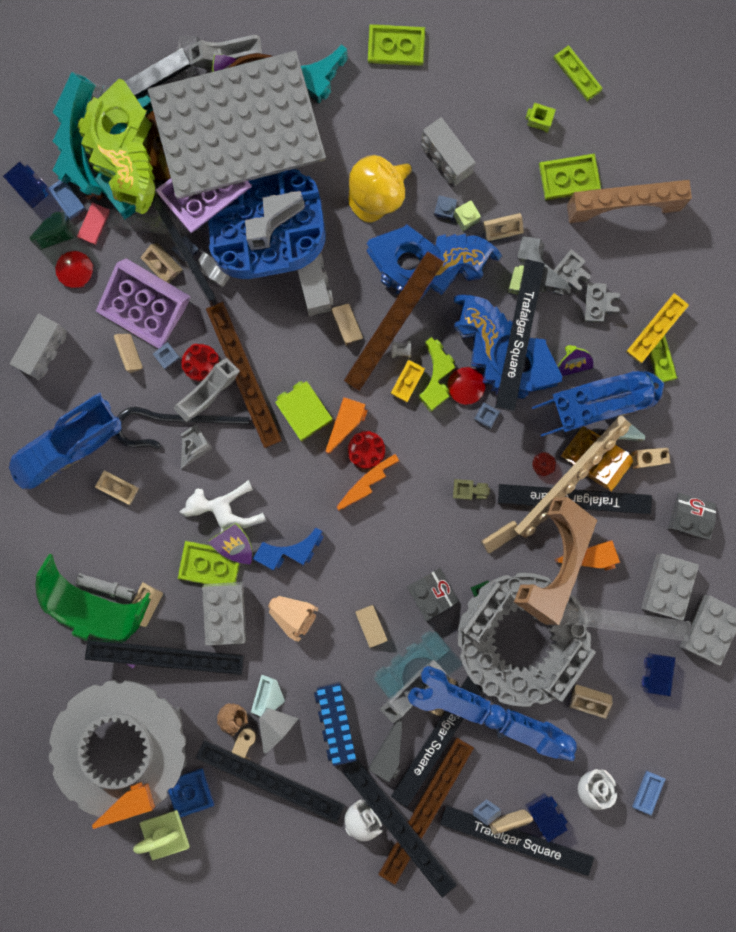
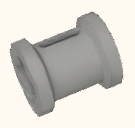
[391,341,411,358]

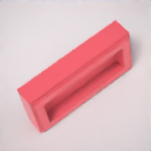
[77,202,111,245]

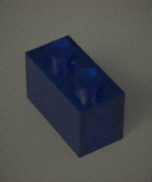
[3,162,49,209]
[641,653,676,696]
[525,793,568,842]

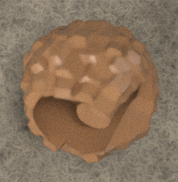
[217,703,248,736]

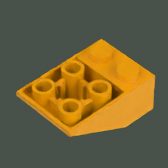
[561,426,634,492]

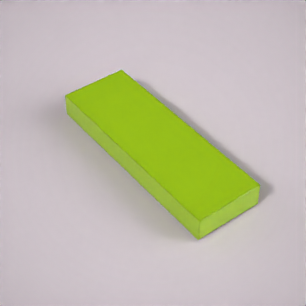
[553,45,603,101]
[643,328,677,384]

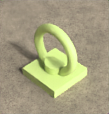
[133,810,190,861]

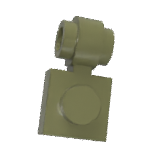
[453,479,490,500]

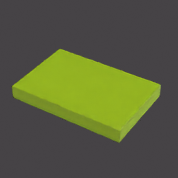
[368,24,425,66]
[539,153,601,200]
[177,541,240,584]

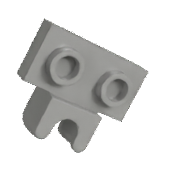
[554,249,591,293]
[585,283,620,323]

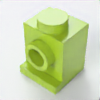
[525,103,556,133]

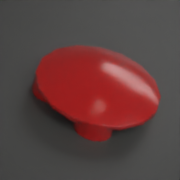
[55,251,93,288]
[181,344,219,381]
[448,367,485,405]
[348,431,385,469]

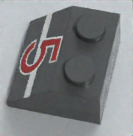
[668,493,716,540]
[406,568,459,621]

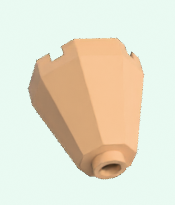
[268,596,318,642]

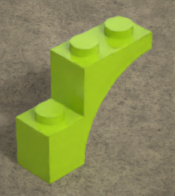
[419,337,455,412]

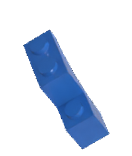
[253,527,324,570]

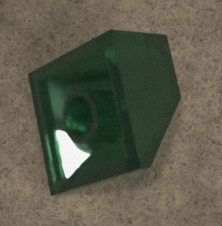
[29,212,76,250]

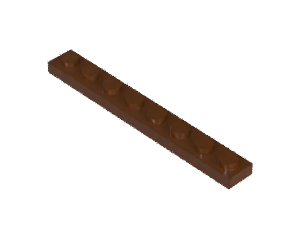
[344,251,444,391]
[205,301,282,449]
[378,737,474,885]

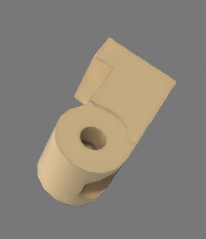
[631,448,671,469]
[232,728,257,760]

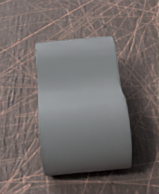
[196,252,230,288]

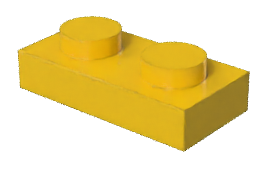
[390,360,425,403]

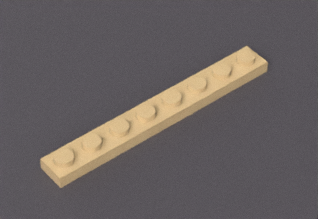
[514,415,631,538]

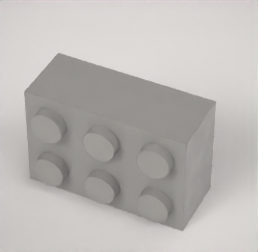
[421,117,476,187]
[298,253,334,317]
[10,313,67,380]
[641,553,699,621]
[202,582,246,645]
[679,595,736,666]

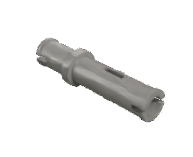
[76,573,135,601]

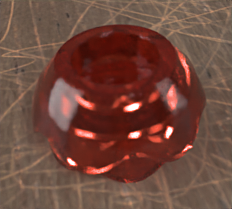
[532,452,556,476]

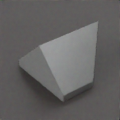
[180,424,213,469]
[259,709,299,753]

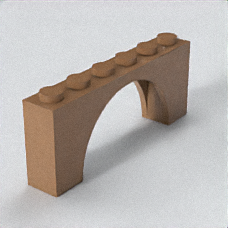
[567,180,692,223]
[514,497,597,625]

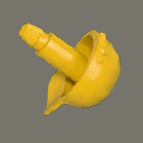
[348,155,412,223]

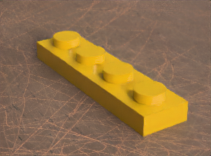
[626,293,689,364]

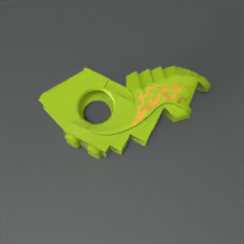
[78,79,155,214]

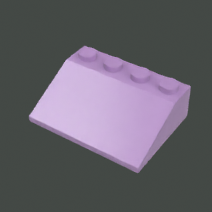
[155,179,252,233]
[96,258,191,349]

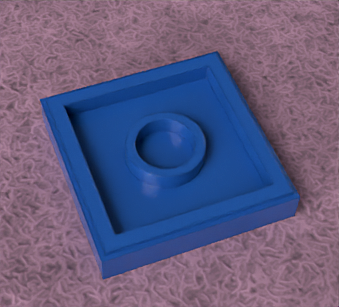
[168,768,214,818]

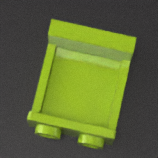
[275,381,333,442]

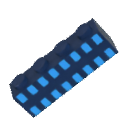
[314,682,356,766]

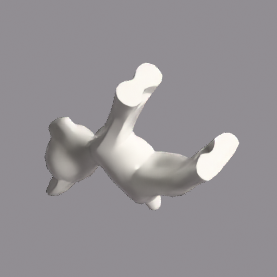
[179,480,267,533]

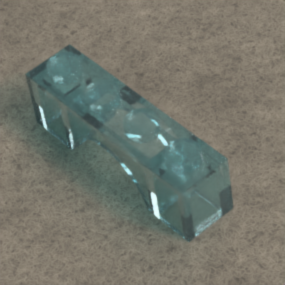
[374,630,450,698]

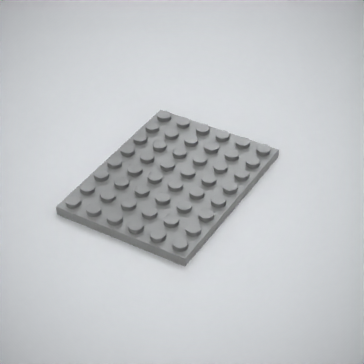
[148,51,326,199]

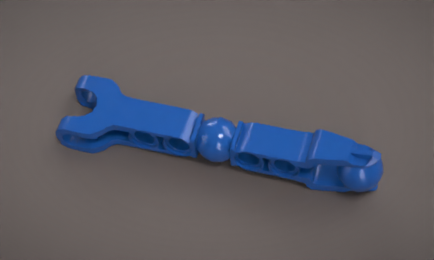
[408,666,577,761]

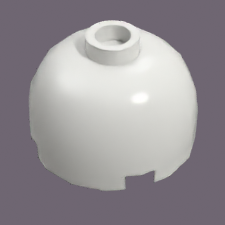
[578,769,617,810]
[345,800,382,841]

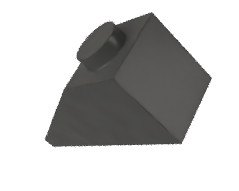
[369,718,402,782]

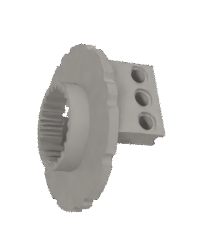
[457,573,596,707]
[49,680,187,817]

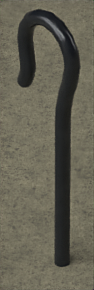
[116,406,250,449]

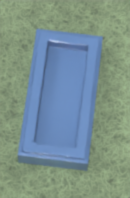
[48,180,86,220]
[632,770,666,816]

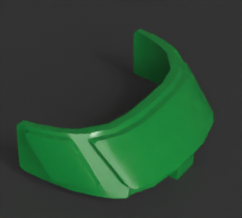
[35,554,151,643]

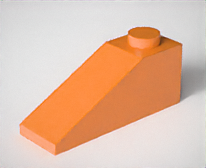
[325,397,368,454]
[555,540,620,571]
[92,782,155,829]

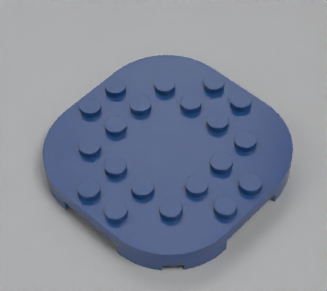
[208,169,326,279]

